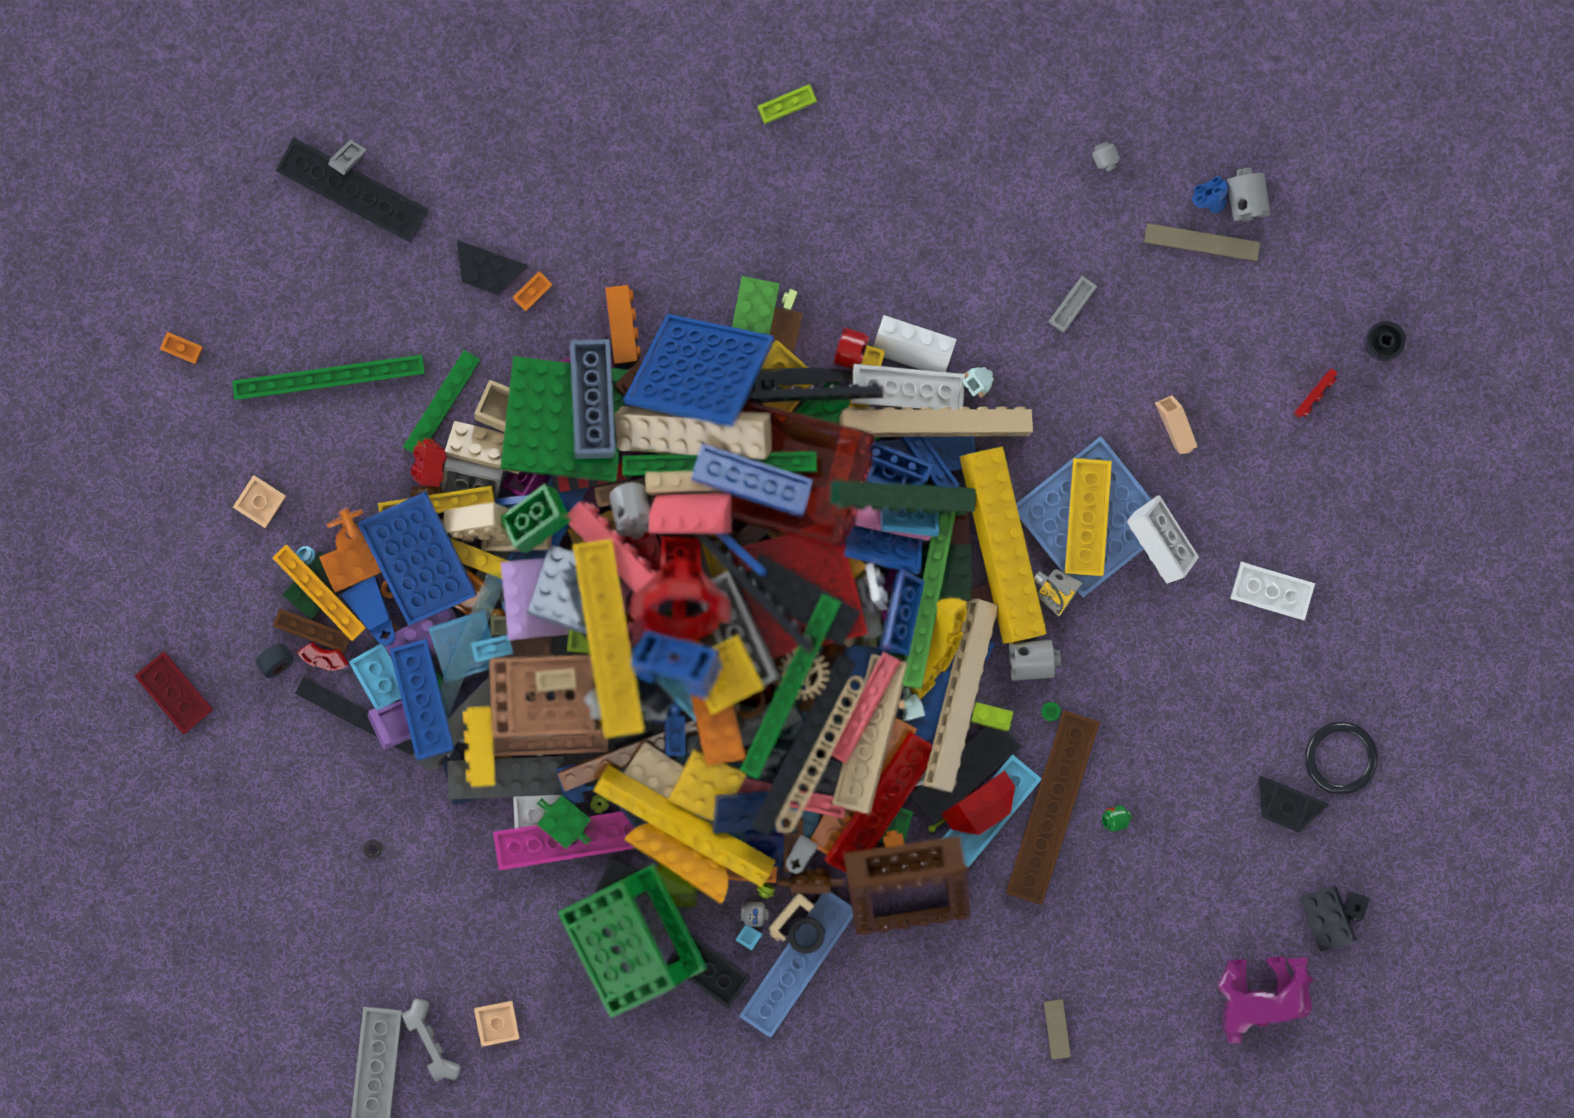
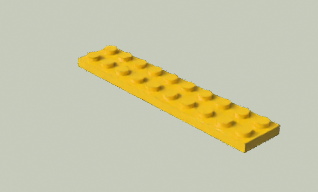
[573,539,644,738]

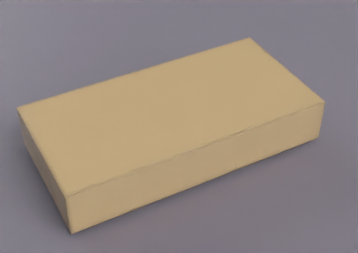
[535,668,576,692]

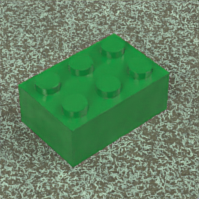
[500,484,571,553]

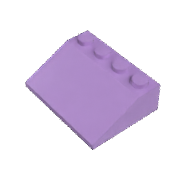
[501,559,569,640]

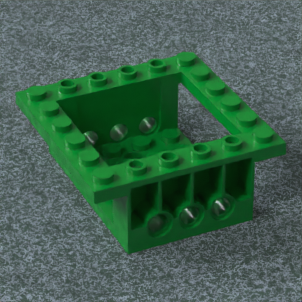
[558,864,707,1017]

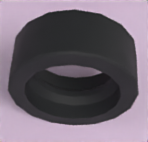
[788,916,824,954]

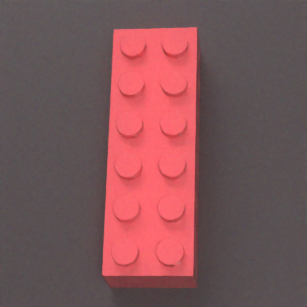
[568,502,659,593]

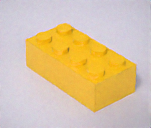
[463,705,495,787]

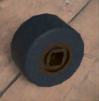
[256,643,294,678]

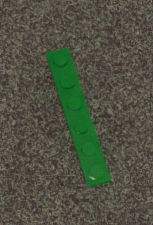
[403,350,481,453]

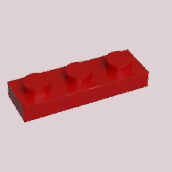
[1293,368,1338,418]

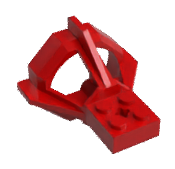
[632,537,730,642]

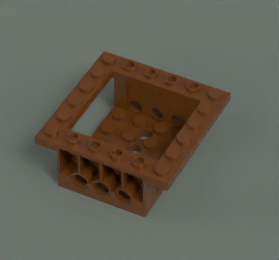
[844,836,970,935]

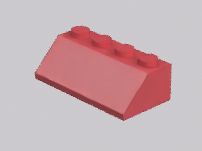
[649,494,731,534]

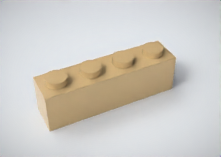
[646,471,726,496]

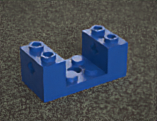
[630,631,722,699]

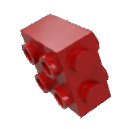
[411,438,447,487]

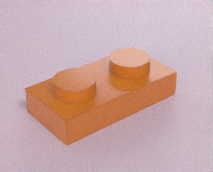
[512,271,553,312]
[160,332,203,364]

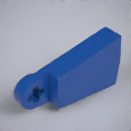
[341,576,396,646]

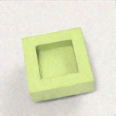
[781,289,797,311]

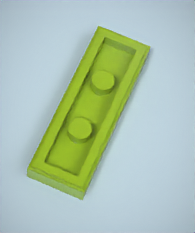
[757,84,817,124]

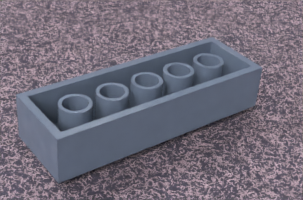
[570,340,615,459]

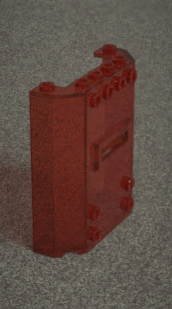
[711,401,874,547]

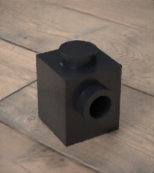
[1344,891,1370,922]

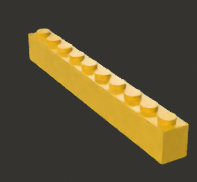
[594,765,775,887]

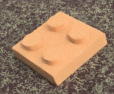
[233,475,287,528]
[474,1000,520,1047]

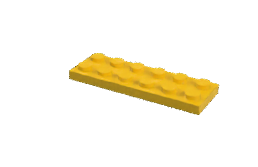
[1065,458,1112,576]

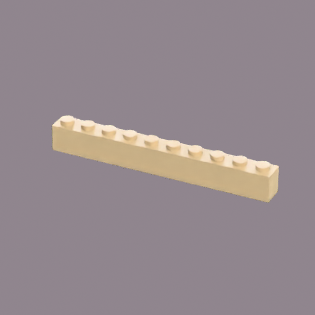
[840,407,1033,437]
[923,599,998,792]

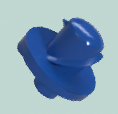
[1192,176,1229,213]

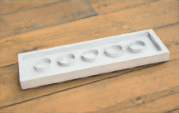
[852,364,965,410]

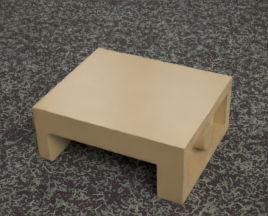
[769,893,814,941]

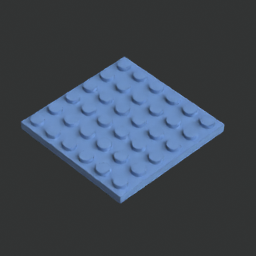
[1016,436,1152,598]

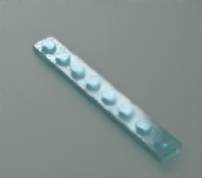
[440,573,503,718]

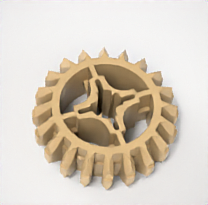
[778,649,830,700]

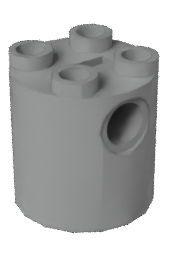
[1226,168,1271,222]
[609,483,651,539]
[1009,640,1061,681]

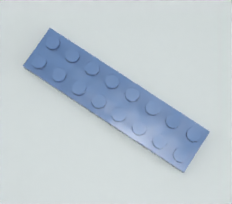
[739,891,853,1038]

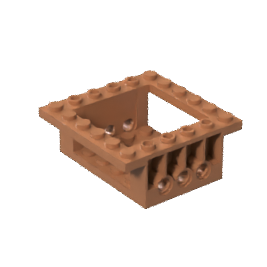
[489,638,608,756]

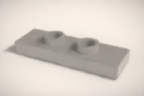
[1048,276,1098,333]

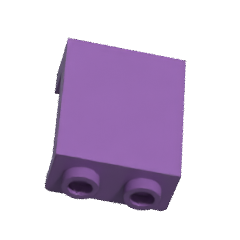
[368,700,411,750]

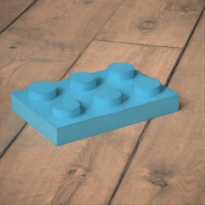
[349,644,401,710]

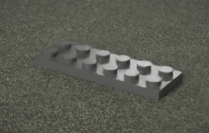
[447,756,563,800]

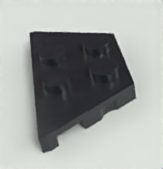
[457,241,528,295]
[1259,775,1329,832]

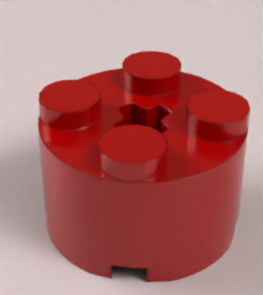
[833,327,869,370]

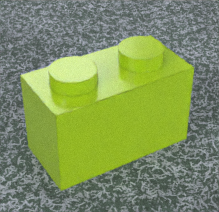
[970,702,1013,732]

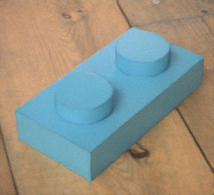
[471,635,513,663]

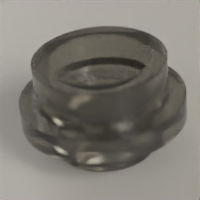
[363,839,383,859]

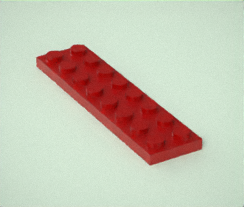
[824,731,933,873]

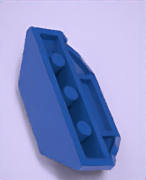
[855,437,934,485]

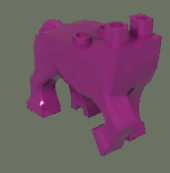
[1217,956,1314,1044]

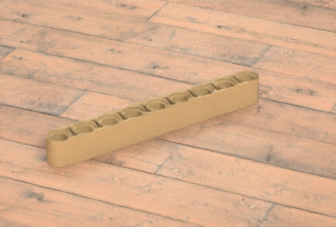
[775,676,865,833]

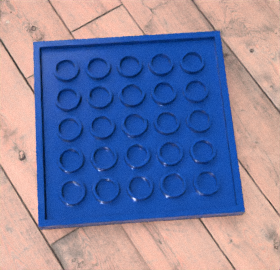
[624,314,774,427]

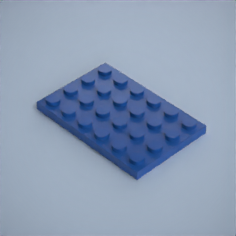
[357,491,477,626]

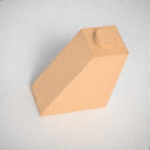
[1155,396,1198,454]

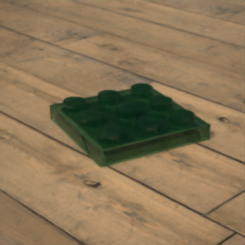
[914,544,972,602]

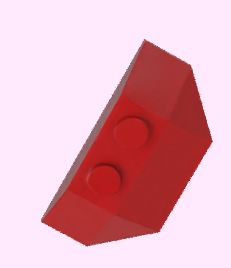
[941,770,1015,835]

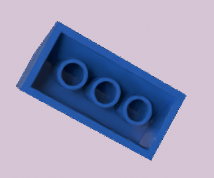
[879,570,925,656]

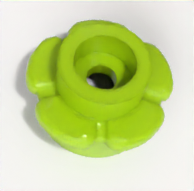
[590,795,609,814]
[757,883,775,899]

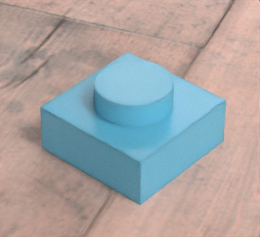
[736,925,762,951]

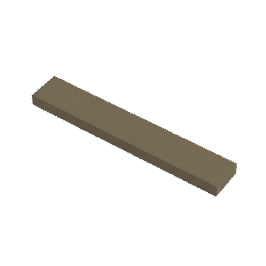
[1144,223,1260,262]

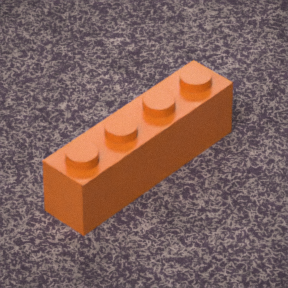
[605,285,641,365]

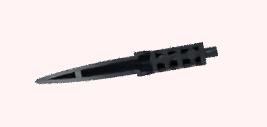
[752,368,853,390]

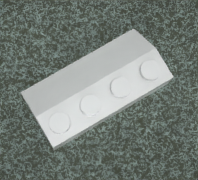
[873,315,957,372]
[1127,495,1199,583]

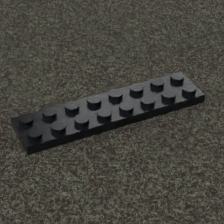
[275,137,429,243]

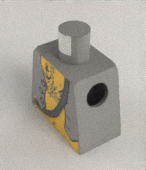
[1034,570,1082,616]

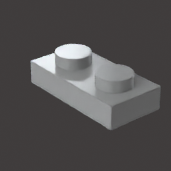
[328,140,366,175]

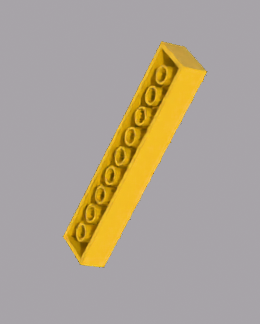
[959,447,1047,644]

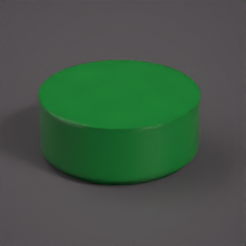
[1041,702,1061,721]

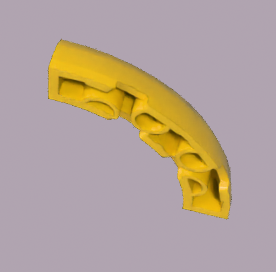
[907,598,967,699]

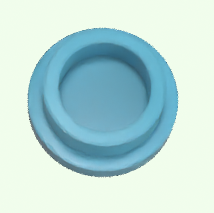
[297,546,315,565]

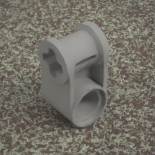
[786,835,818,873]

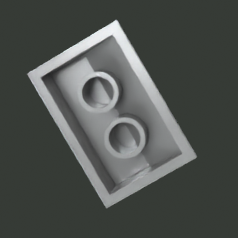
[441,457,504,499]

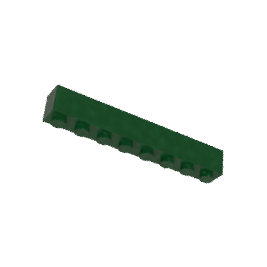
[830,480,976,515]

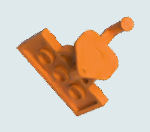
[319,508,381,592]

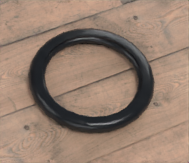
[1305,722,1378,794]

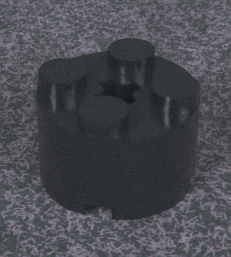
[1364,321,1406,361]

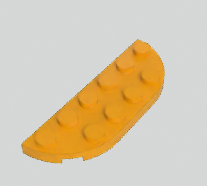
[624,823,728,904]

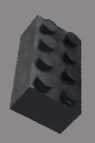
[758,738,843,796]
[666,930,751,1009]

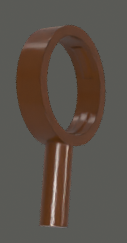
[733,683,771,719]

